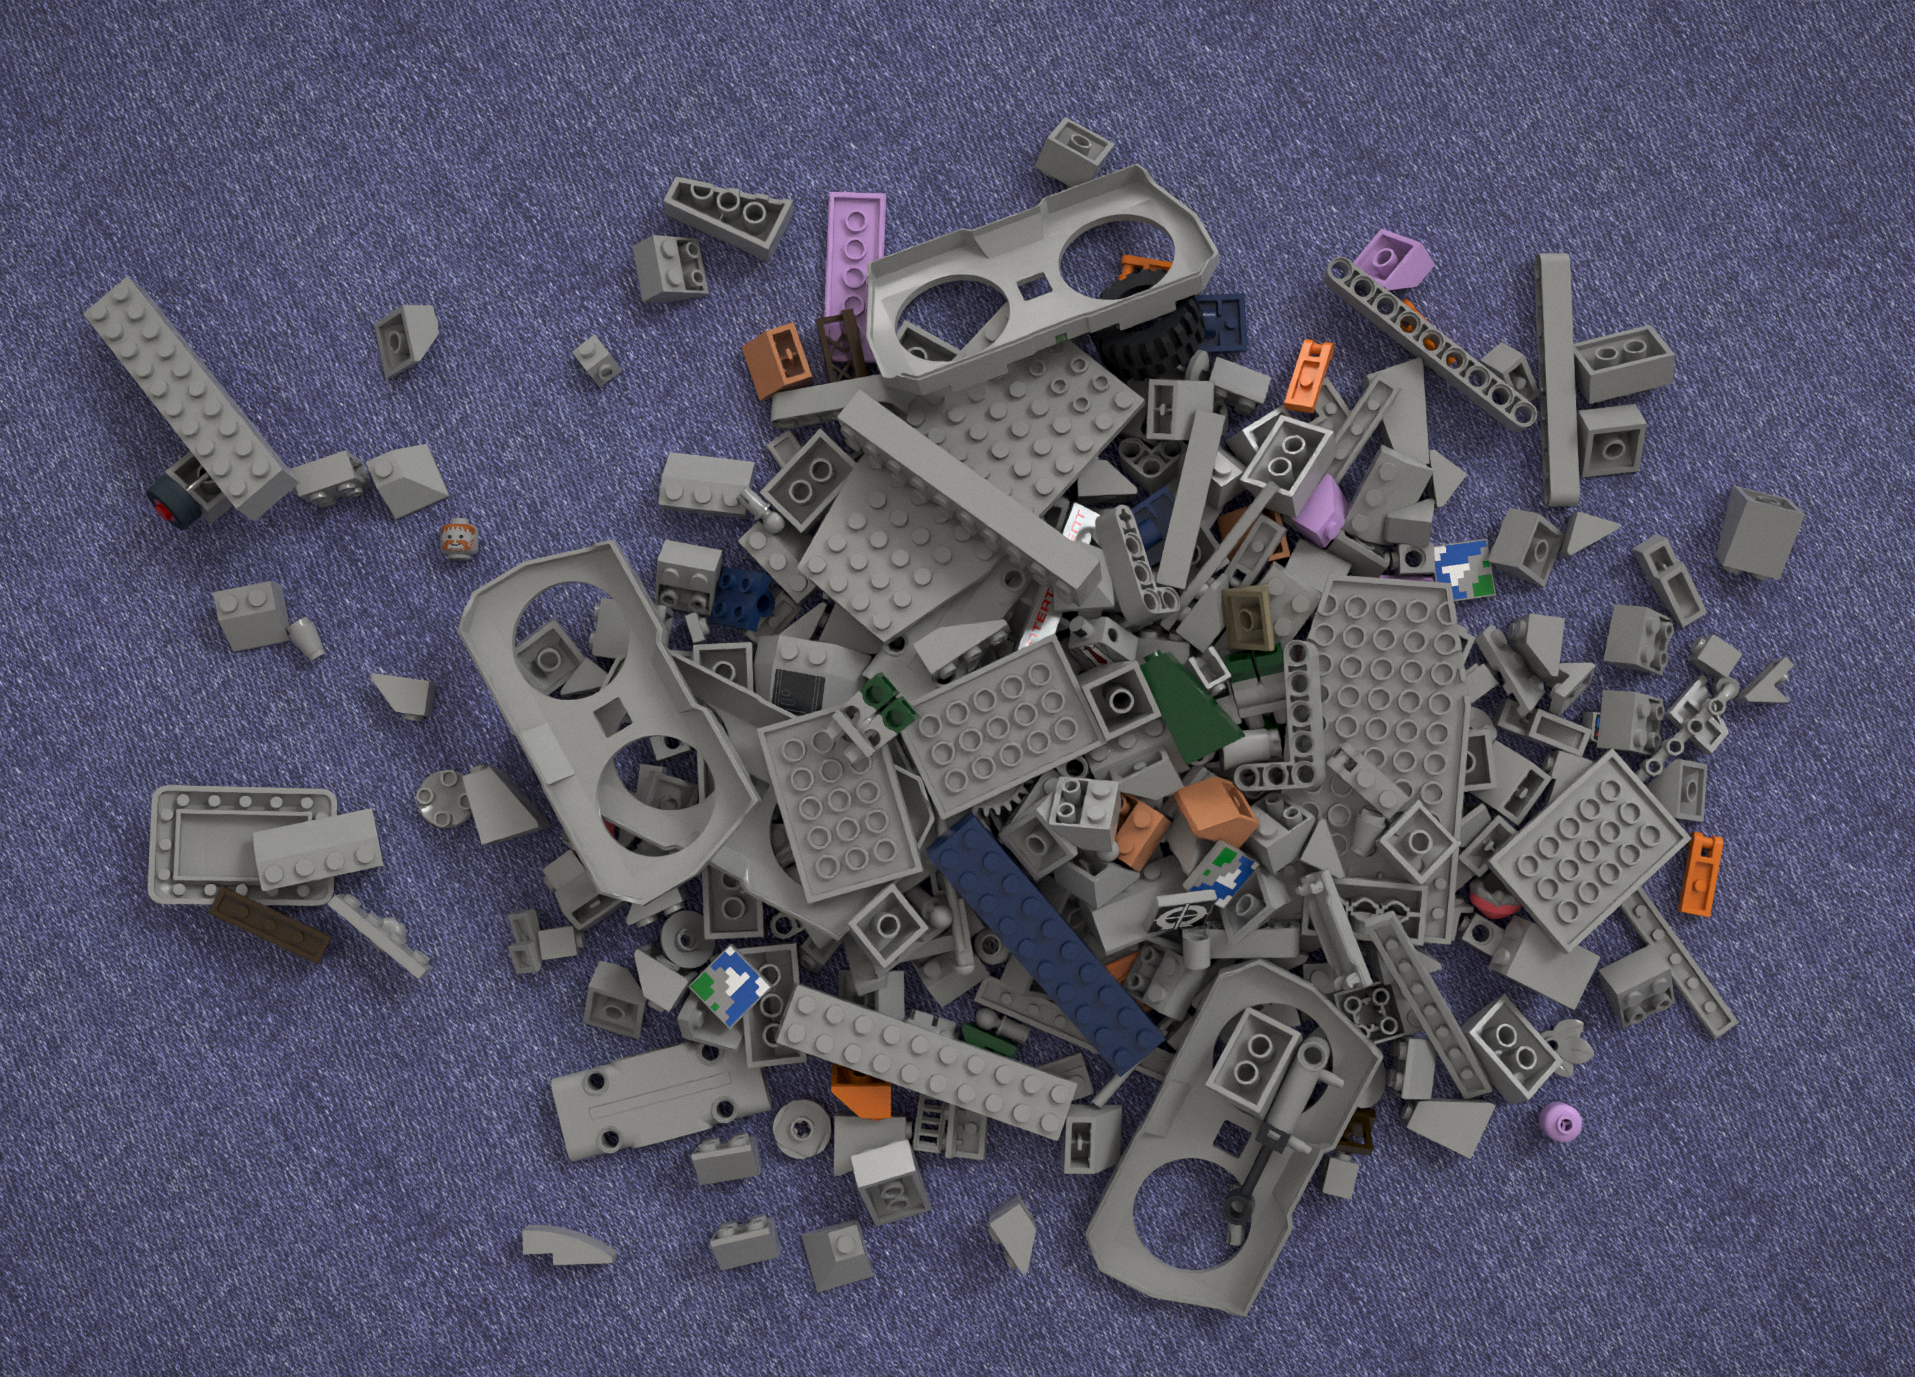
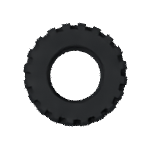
[1089,269,1206,381]

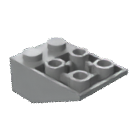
[1332,977,1424,1044]

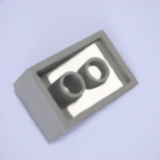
[851,1139,932,1227]

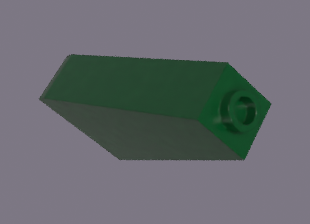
[1140,650,1246,765]

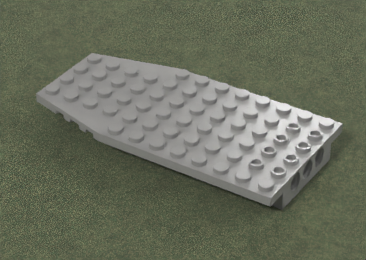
[797,302,1145,645]
[1270,574,1471,946]

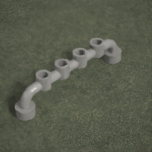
[1635,677,1739,782]

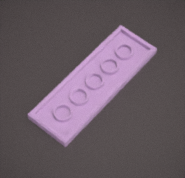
[823,192,886,365]

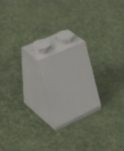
[1716,485,1805,581]
[589,598,674,660]
[1075,660,1162,741]
[462,764,550,845]
[1488,915,1600,1010]

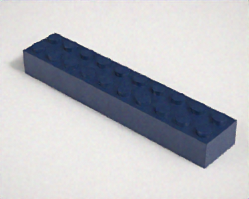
[925,810,1166,1078]

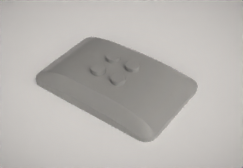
[148,785,337,906]

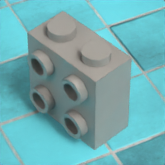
[290,450,371,507]

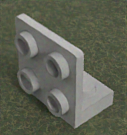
[677,971,744,1052]

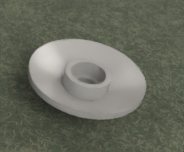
[660,910,715,969]

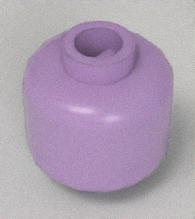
[1539,1102,1582,1143]

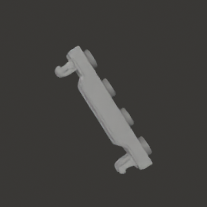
[1295,869,1373,990]

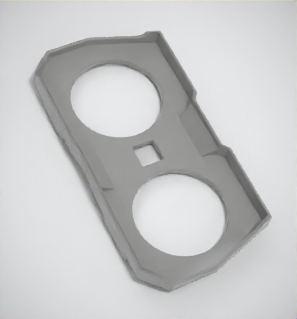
[866,163,1220,396]
[457,539,762,906]
[595,648,936,941]
[1085,958,1383,1317]

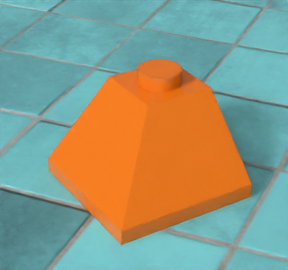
[831,1062,891,1121]

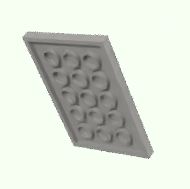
[901,633,1107,820]
[756,703,925,904]
[1485,748,1692,954]

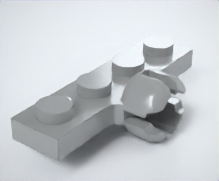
[328,893,433,979]

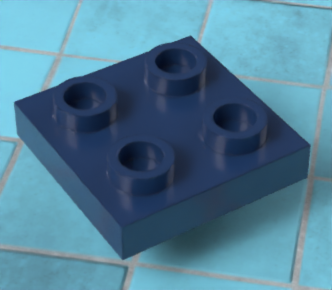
[1196,293,1248,354]
[1131,486,1200,568]
[709,566,775,632]

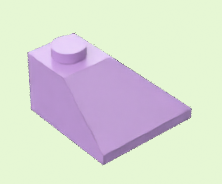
[1353,228,1435,290]
[1291,473,1349,548]

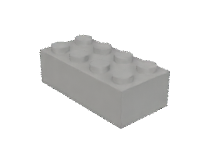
[1212,561,1322,679]

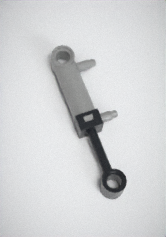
[1222,1036,1345,1225]

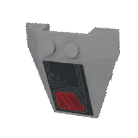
[753,635,872,717]

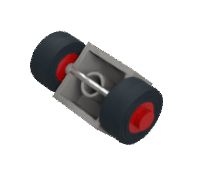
[146,451,233,530]

